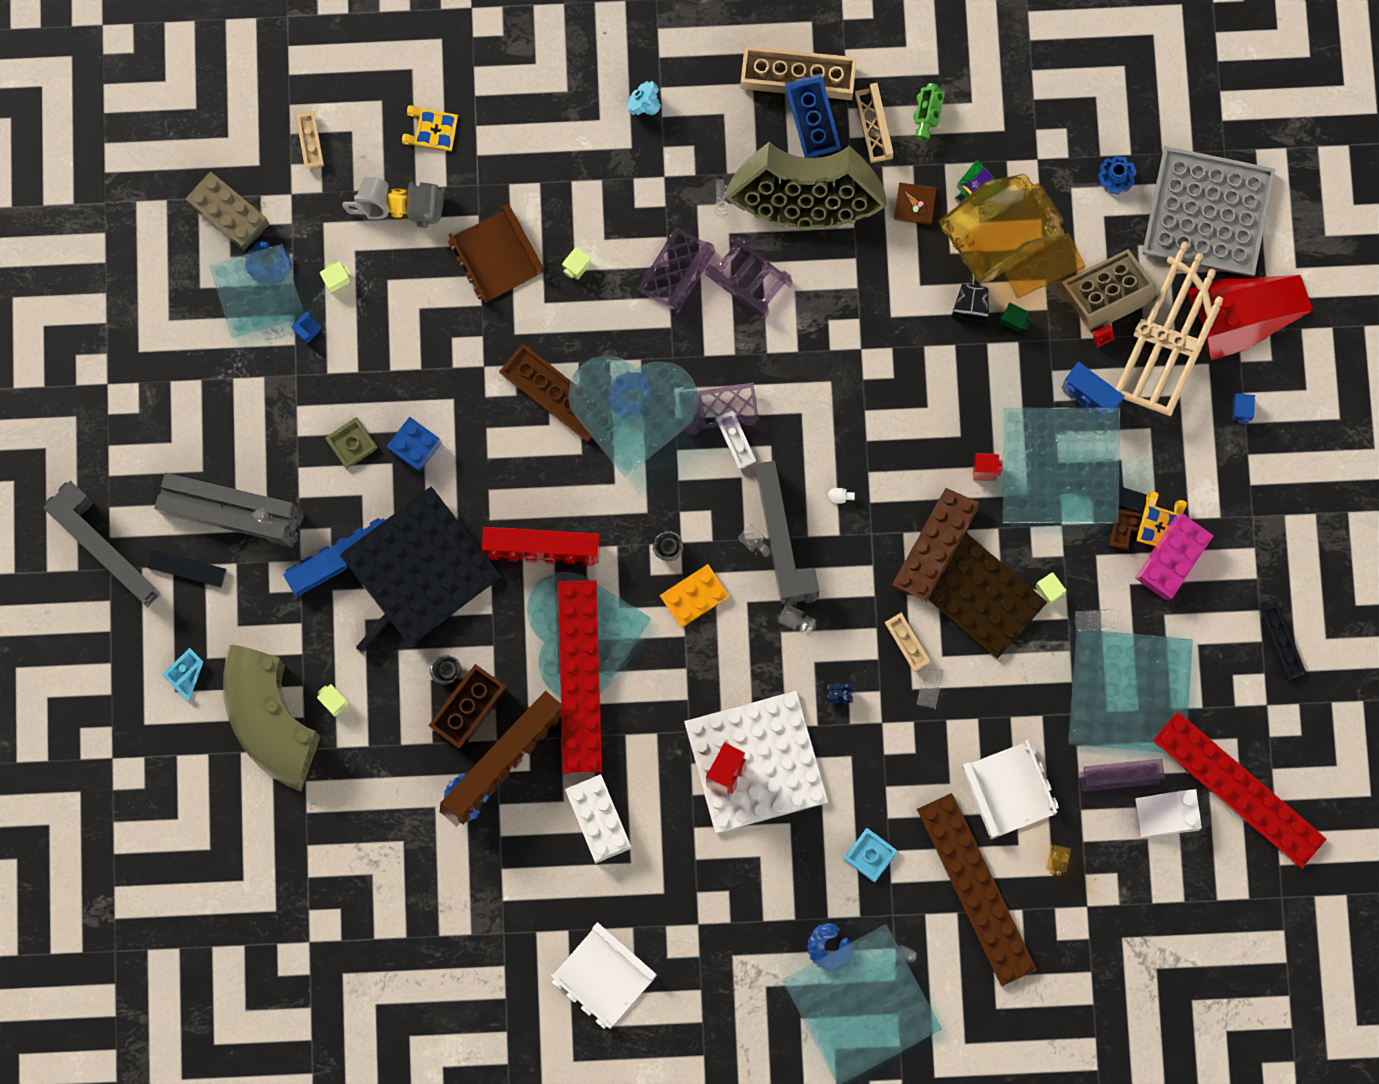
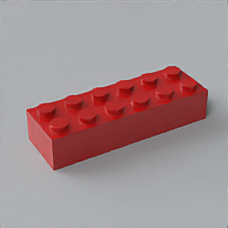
[482,527,600,566]

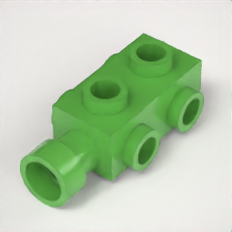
[913,83,945,141]

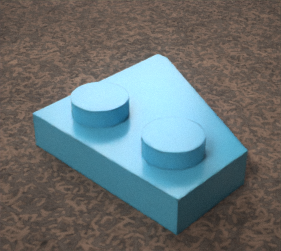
[162,648,203,701]

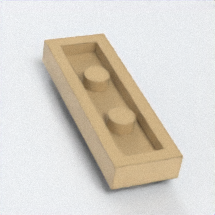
[296,111,324,169]
[885,613,931,672]

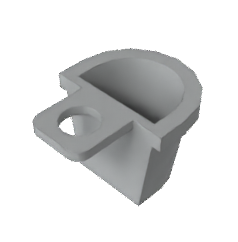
[342,177,389,219]

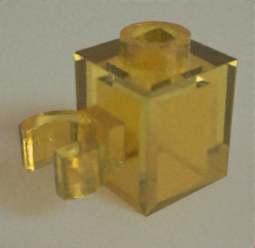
[1046,844,1071,876]

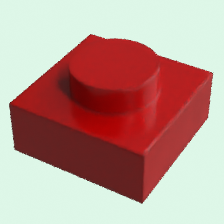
[1093,324,1114,348]

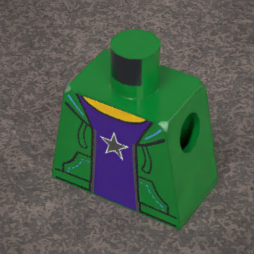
[954,160,1001,206]

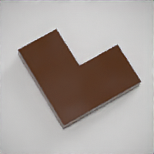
[1109,509,1143,550]

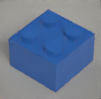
[386,416,442,473]

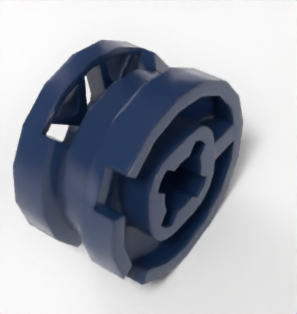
[827,684,854,703]

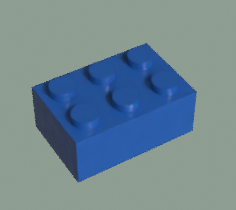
[1061,361,1125,422]

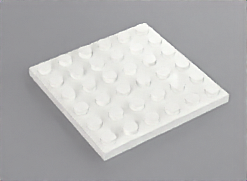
[684,691,828,834]

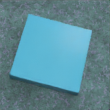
[843,828,898,883]

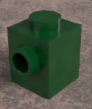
[1000,302,1031,333]

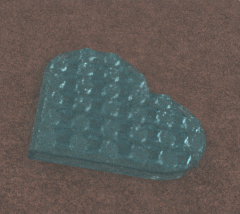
[569,356,699,478]
[527,572,651,697]

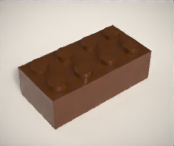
[428,664,507,751]

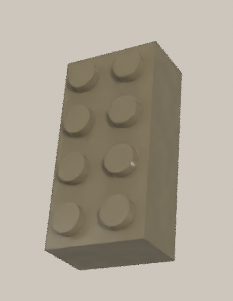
[186,171,269,252]

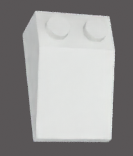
[1135,789,1202,837]

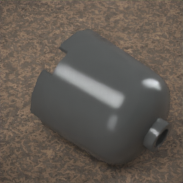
[406,182,446,228]

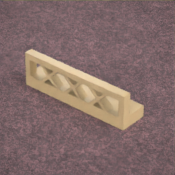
[855,83,893,163]

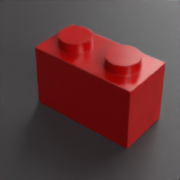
[973,453,1003,481]

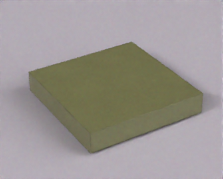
[325,417,378,470]

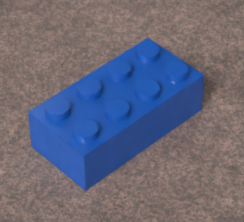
[785,74,841,158]

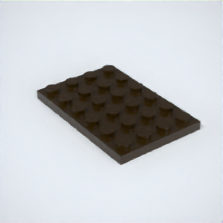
[928,532,1048,660]

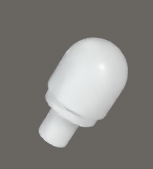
[828,488,855,504]

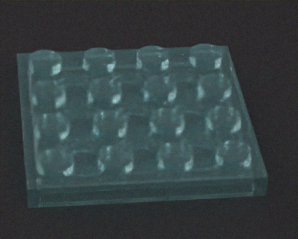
[209,244,304,338]

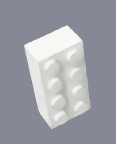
[565,774,631,864]

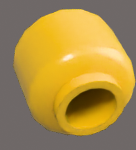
[387,189,408,218]

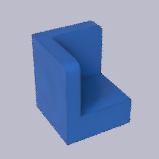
[291,312,322,344]

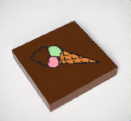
[894,182,937,225]

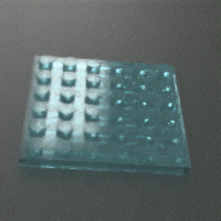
[1003,408,1120,523]
[1068,629,1193,753]
[782,924,942,1084]

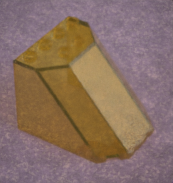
[939,174,1064,284]

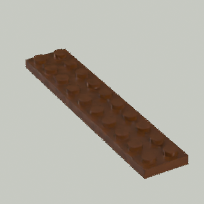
[917,793,1037,987]

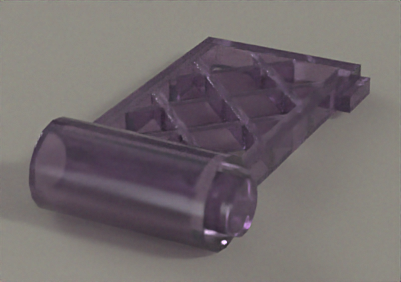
[679,383,759,435]

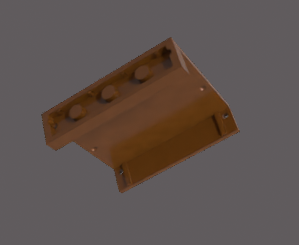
[447,203,544,303]

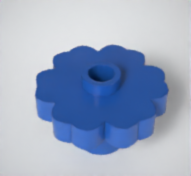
[1098,156,1137,195]

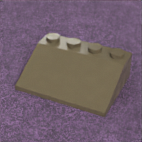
[1062,249,1157,332]

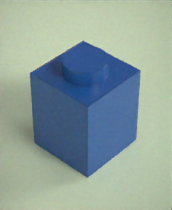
[1233,393,1255,424]

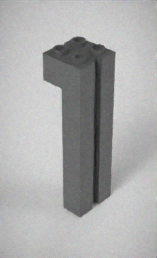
[756,461,820,607]
[154,473,304,548]
[43,480,160,608]

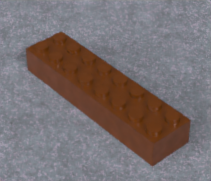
[439,690,563,827]

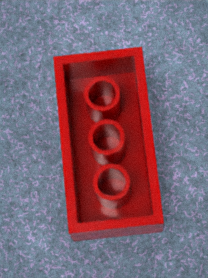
[706,742,747,797]

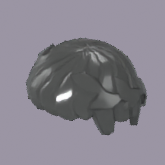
[653,531,683,561]
[430,655,462,685]

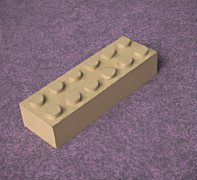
[741,46,857,100]

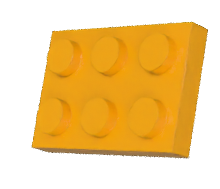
[660,564,729,628]

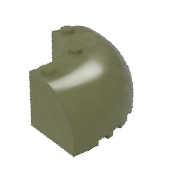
[726,142,887,230]
[223,645,320,792]

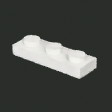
[716,411,756,470]

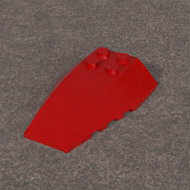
[1187,275,1313,361]

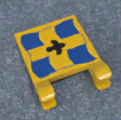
[402,106,458,151]
[1136,492,1187,547]

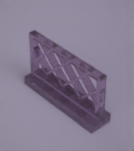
[637,227,716,314]

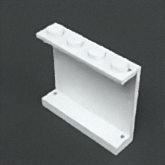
[962,740,1059,839]
[551,922,657,1029]

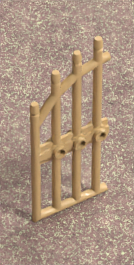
[1115,242,1223,416]

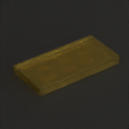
[1001,233,1086,299]

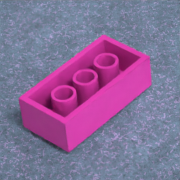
[1135,514,1213,600]

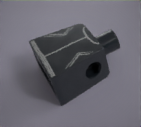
[952,275,989,322]

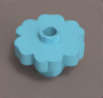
[626,81,661,116]

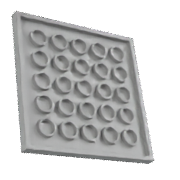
[1142,146,1275,277]

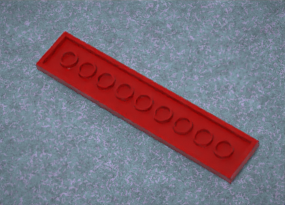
[558,580,602,774]
[1152,711,1327,869]

